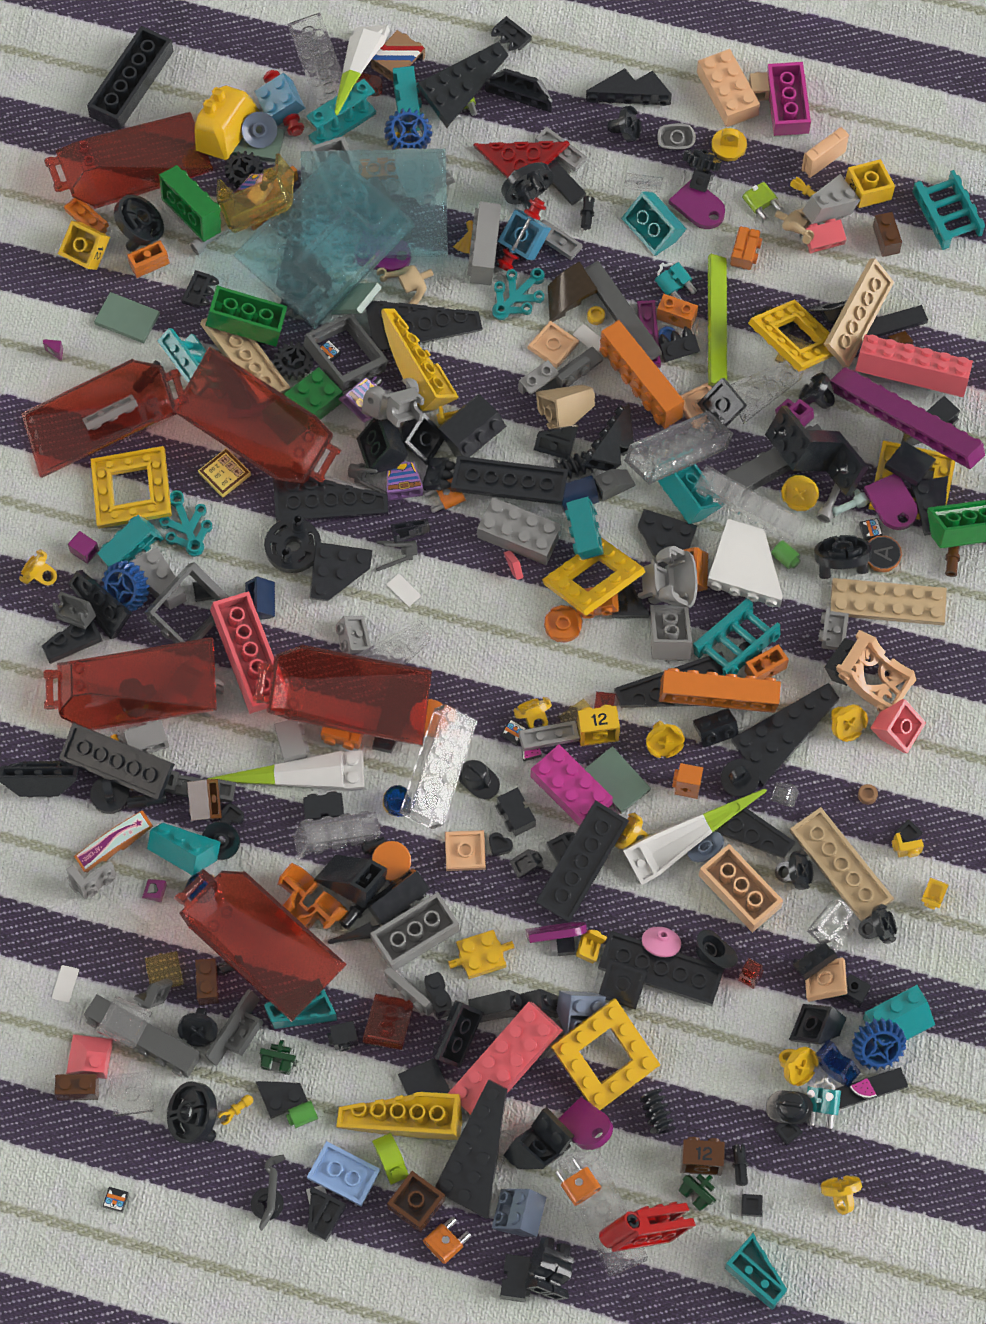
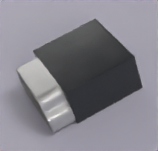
[550,937,576,956]

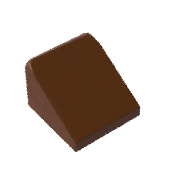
[888,331,913,344]

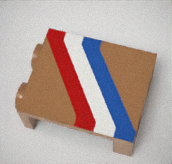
[371,30,425,82]

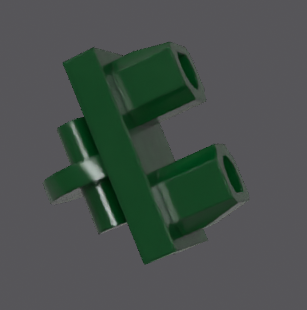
[259,1040,297,1075]
[678,1174,717,1211]

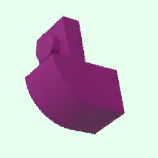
[775,399,814,427]

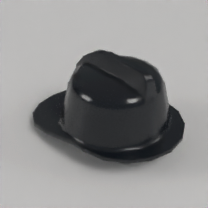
[809,300,847,324]
[457,760,500,800]
[696,930,738,968]
[766,1090,813,1124]

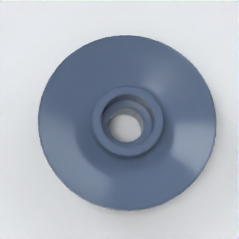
[242,112,277,148]
[687,831,724,862]

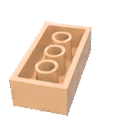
[697,49,760,128]
[699,844,783,933]

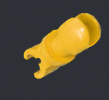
[790,177,816,197]
[217,1095,253,1125]

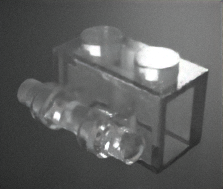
[807,899,858,952]

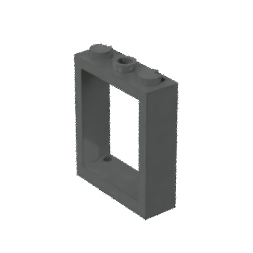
[303,314,388,392]
[144,562,229,652]

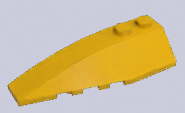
[381,309,459,411]
[336,1092,462,1140]

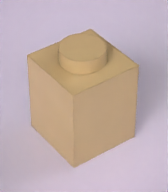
[749,72,770,101]

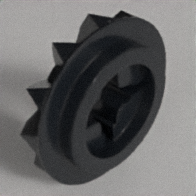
[251,1187,284,1221]

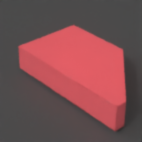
[504,550,524,580]

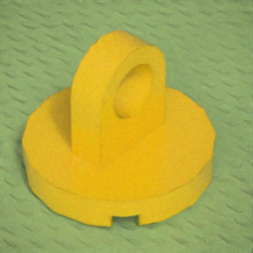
[711,128,747,161]
[781,475,819,511]
[19,549,57,585]
[513,697,552,729]
[831,704,868,742]
[646,720,685,758]
[615,813,649,849]
[779,1047,818,1086]
[821,1176,862,1215]

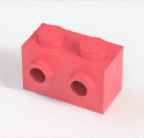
[806,219,847,254]

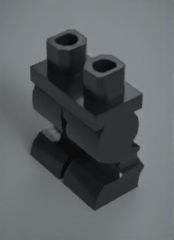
[525,1237,575,1300]

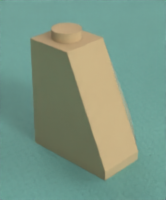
[536,384,595,429]

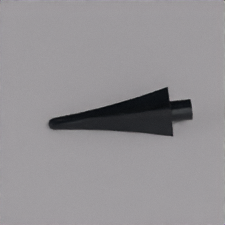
[328,922,381,944]

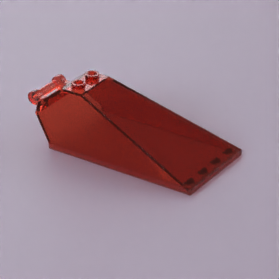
[44,112,213,209]
[173,347,341,483]
[21,359,189,478]
[43,637,217,730]
[253,644,432,746]
[175,869,347,1022]

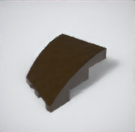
[548,261,598,322]

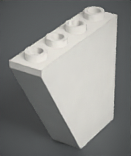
[707,519,783,608]

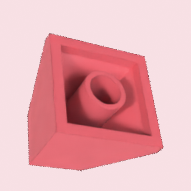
[870,699,926,753]
[66,1035,113,1079]

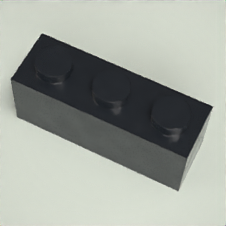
[366,868,430,925]

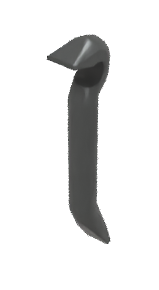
[259,1154,286,1231]

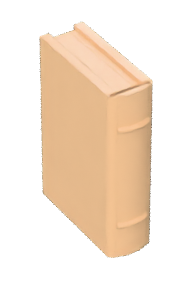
[802,127,849,178]

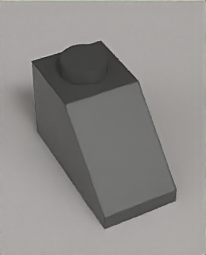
[594,469,636,501]

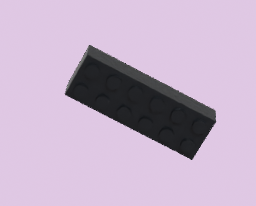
[87,26,174,131]

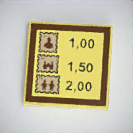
[198,448,251,498]

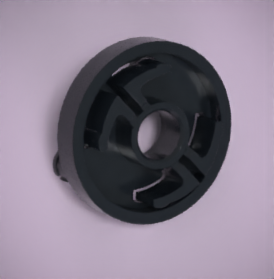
[501,162,554,209]
[114,195,164,252]
[264,513,321,573]
[814,535,872,579]
[167,1081,217,1144]

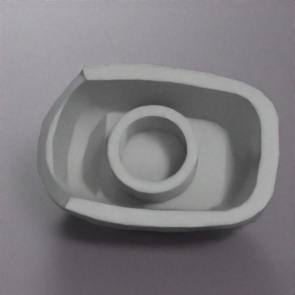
[657,123,696,150]

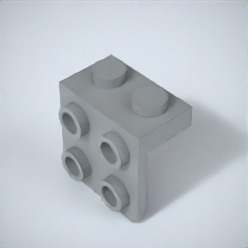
[66,861,116,899]

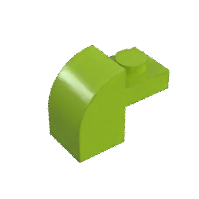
[372,1133,409,1185]

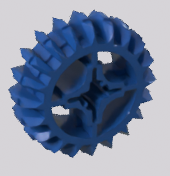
[384,108,432,151]
[101,561,150,611]
[852,1017,906,1071]

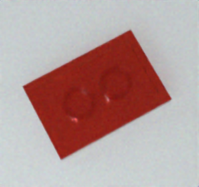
[363,993,414,1050]

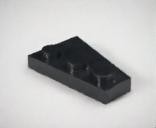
[911,476,948,536]
[42,620,103,664]

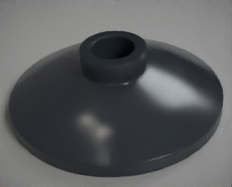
[202,821,240,860]

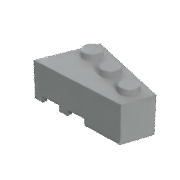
[802,174,860,224]
[130,547,187,610]

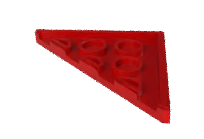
[473,140,570,178]

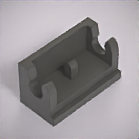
[53,592,96,629]

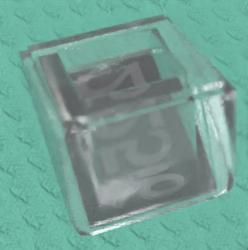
[771,783,799,807]

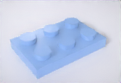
[307,1141,381,1207]

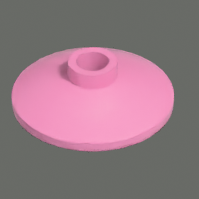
[642,927,681,957]

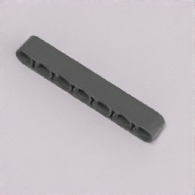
[584,261,662,360]

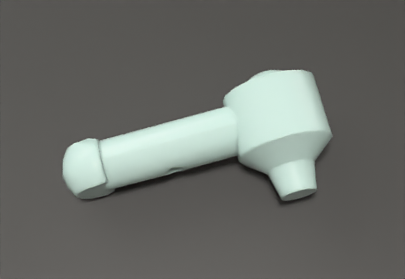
[832,489,870,516]

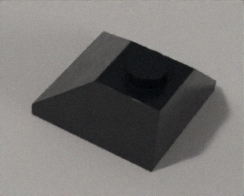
[401,413,444,465]
[789,1004,847,1045]
[503,1127,564,1169]

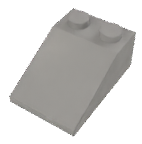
[650,605,692,660]

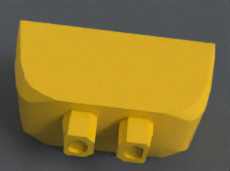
[195,85,260,160]

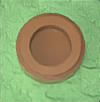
[858,784,878,805]

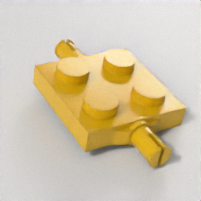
[448,930,515,979]

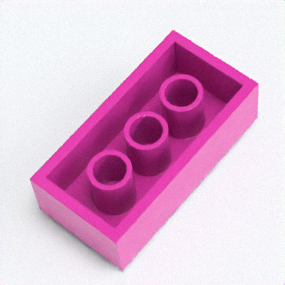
[767,62,811,136]
[530,744,613,826]

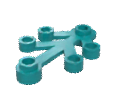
[492,268,545,320]
[159,490,213,557]

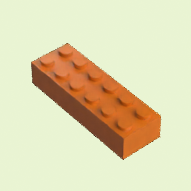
[600,320,684,429]
[659,668,781,713]

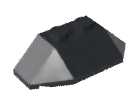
[485,68,552,113]
[0,761,79,797]

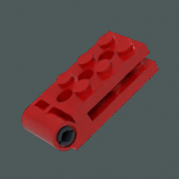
[599,1202,696,1252]

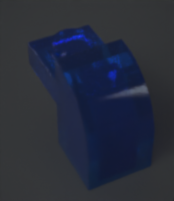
[815,1040,861,1087]

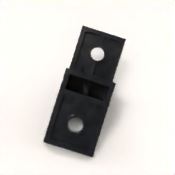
[765,406,868,496]

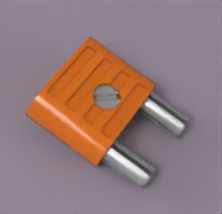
[423,478,466,513]
[555,1158,602,1206]
[423,1217,471,1264]

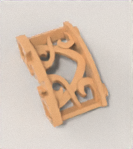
[836,630,916,712]

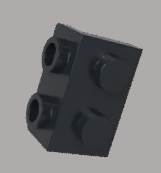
[693,708,739,748]
[531,1107,574,1155]

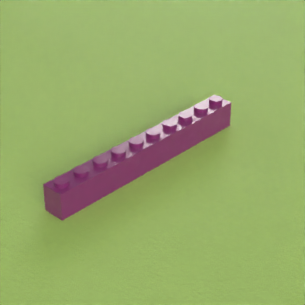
[830,367,985,469]

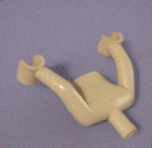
[775,208,825,244]
[376,265,434,304]

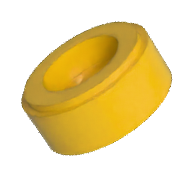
[587,306,605,325]

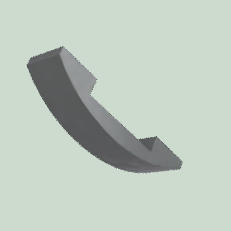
[165,771,236,802]

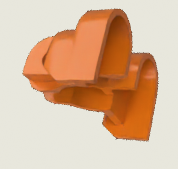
[275,863,348,935]

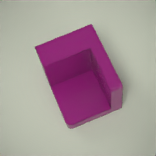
[68,531,99,564]

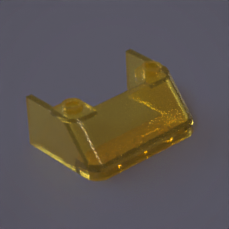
[216,153,294,233]

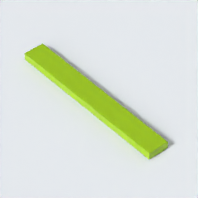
[708,254,727,386]

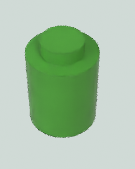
[771,540,801,569]
[286,1100,318,1129]

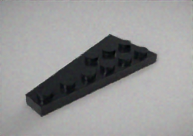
[416,41,509,128]
[365,300,483,352]
[272,467,389,523]
[614,651,724,708]
[731,683,839,787]
[435,1079,508,1219]

